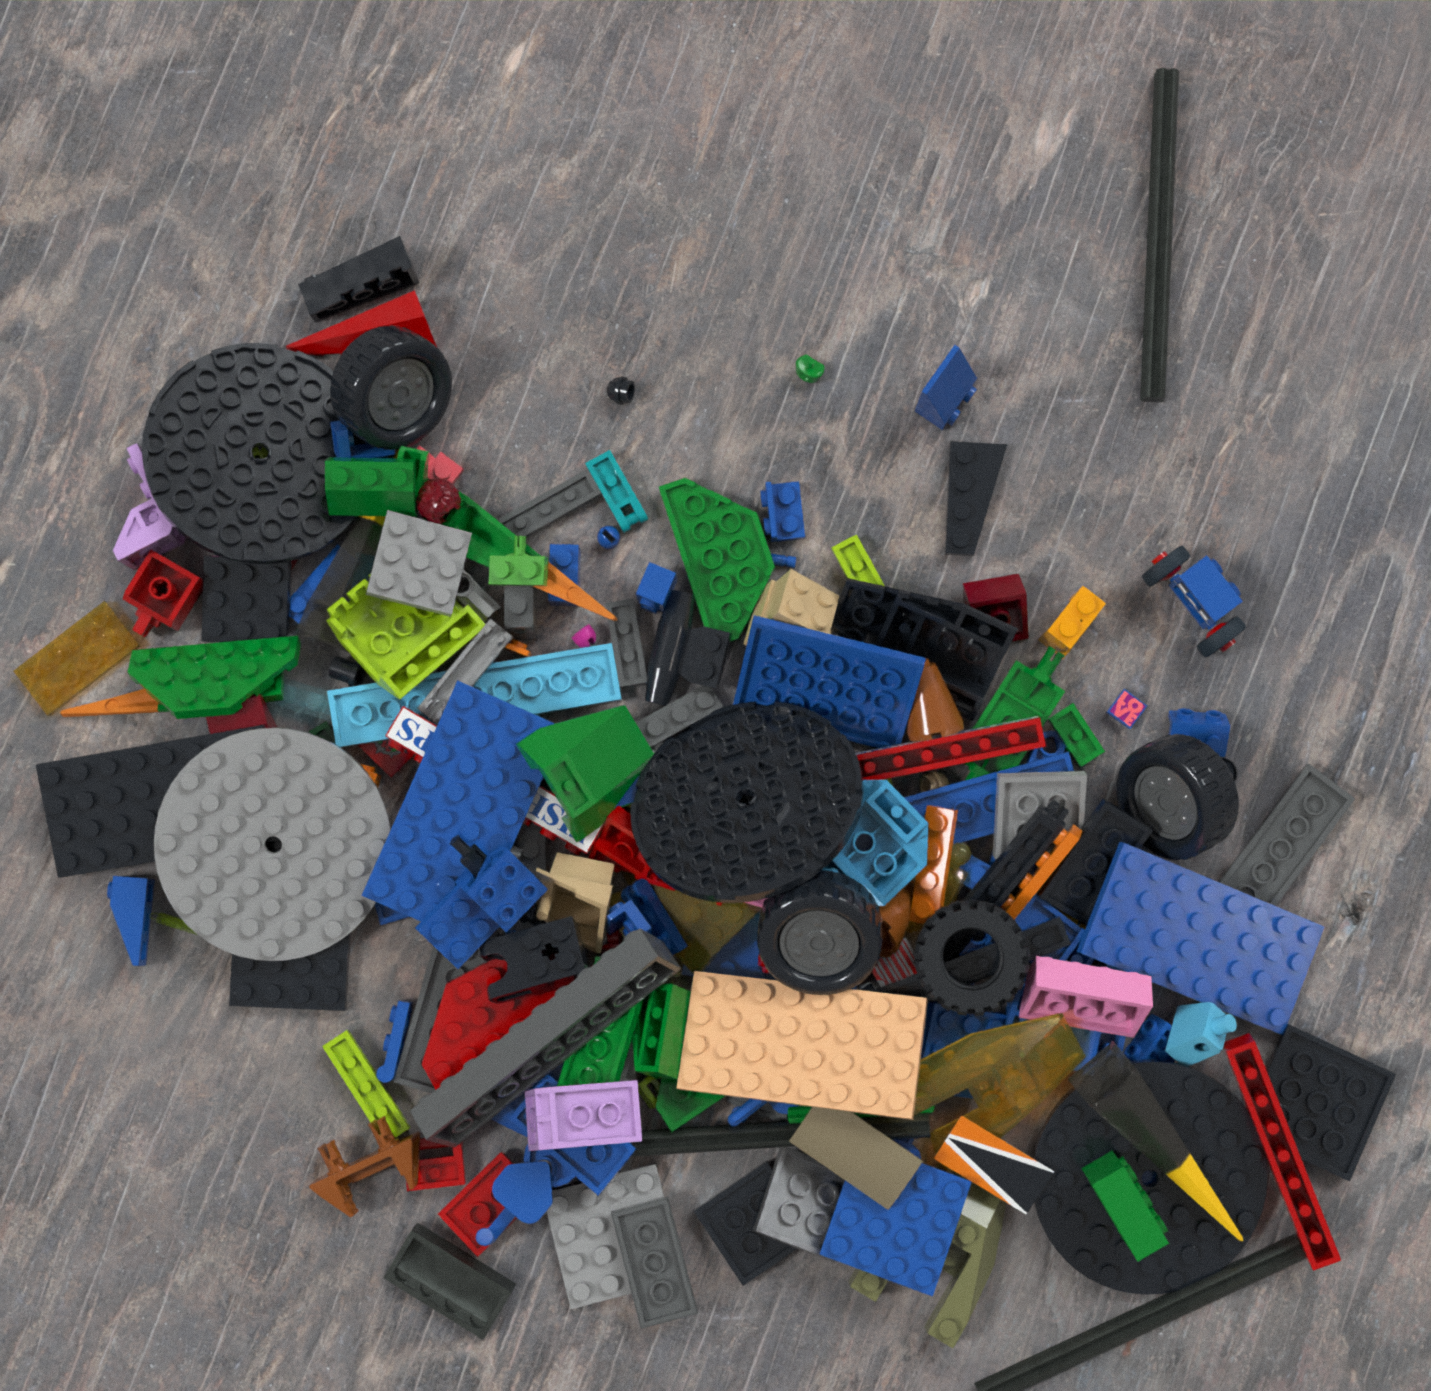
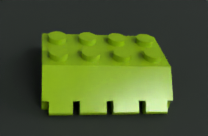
[326,574,486,700]

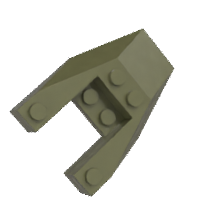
[848,1162,1006,1348]

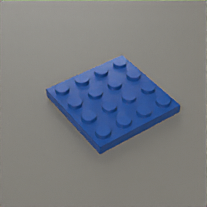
[820,1163,972,1297]

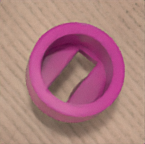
[571,624,596,648]

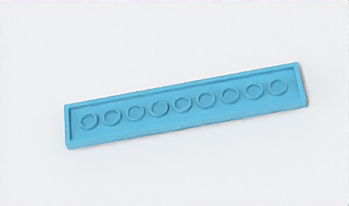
[327,643,622,748]

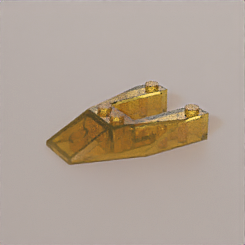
[914,1013,1086,1173]

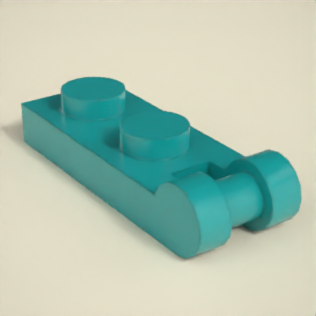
[585,450,649,533]

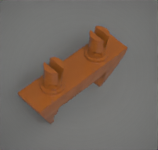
[309,1116,420,1218]

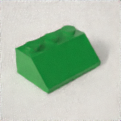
[325,457,416,517]

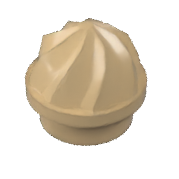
[920,771,949,793]

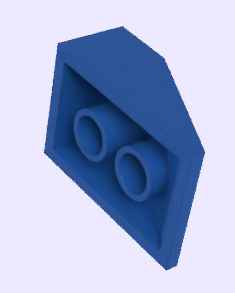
[915,345,977,430]

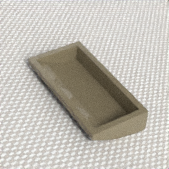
[789,1107,923,1210]

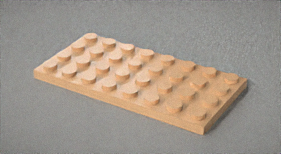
[677,971,928,1120]

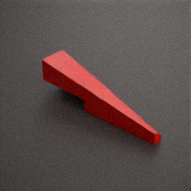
[286,290,437,356]
[588,805,723,906]

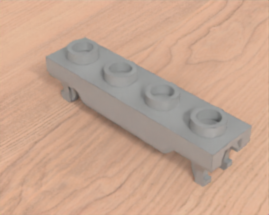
[417,619,513,725]

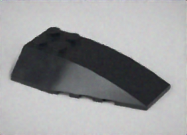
[831,578,1018,721]

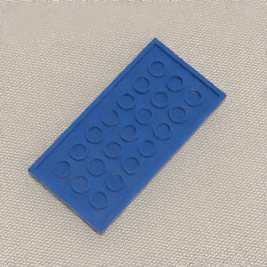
[361,680,555,921]
[1077,842,1325,1035]

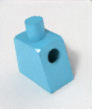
[1165,1002,1237,1066]

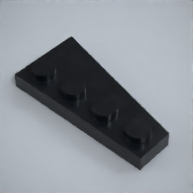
[945,441,1007,556]

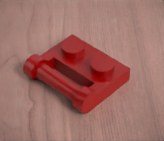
[403,1137,466,1191]

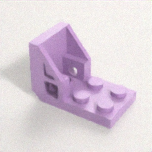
[113,443,186,570]
[525,1080,642,1151]

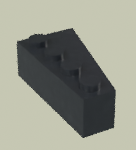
[298,236,420,323]

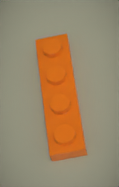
[909,805,958,924]
[1000,824,1082,920]

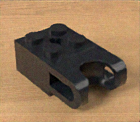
[478,916,589,1004]

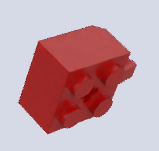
[123,549,203,638]

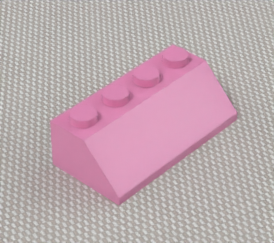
[1019,956,1153,1038]

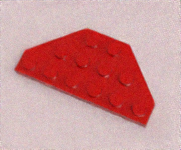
[422,959,558,1090]

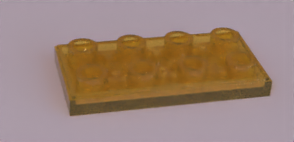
[13,601,141,716]

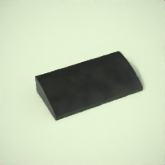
[384,1222,516,1340]

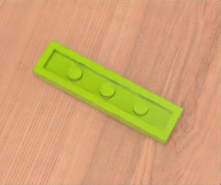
[322,1029,411,1138]

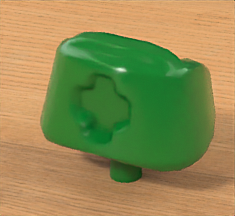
[795,354,825,383]

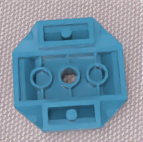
[823,780,928,906]

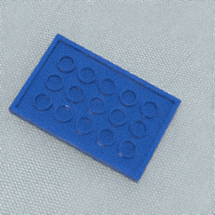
[733,615,926,748]

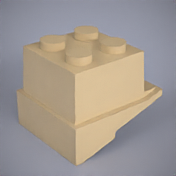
[743,569,839,646]
[535,852,614,953]

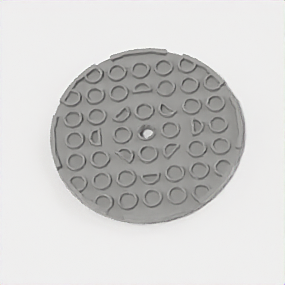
[154,727,391,961]

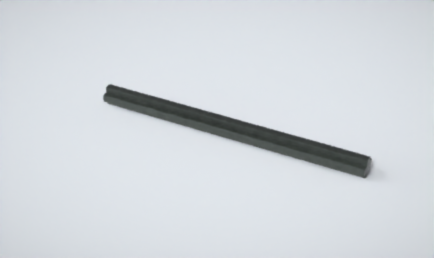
[1140,68,1179,403]
[630,1113,931,1157]
[974,1235,1306,1391]

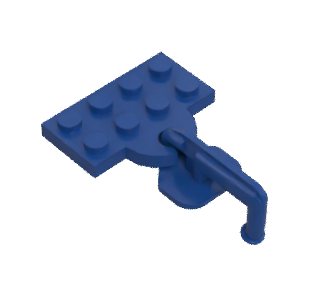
[476,1074,637,1246]

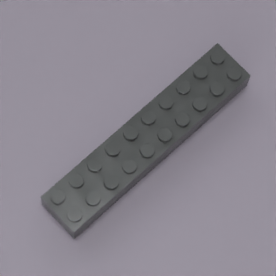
[410,929,681,1148]

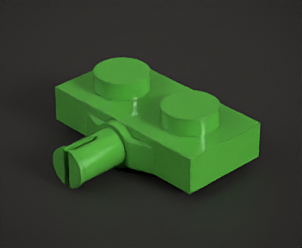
[489,536,548,586]

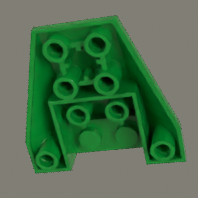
[516,705,654,842]

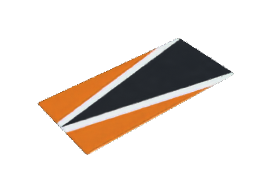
[934,1116,1054,1214]

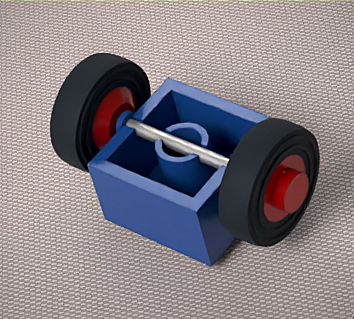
[1141,545,1246,658]

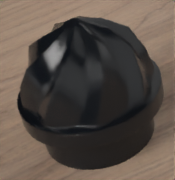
[606,376,635,405]

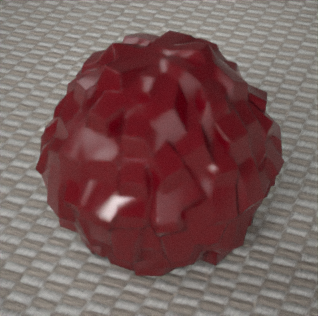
[416,479,461,525]

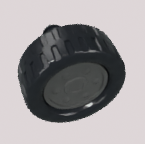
[330,325,452,450]
[1116,734,1239,860]
[757,870,883,995]

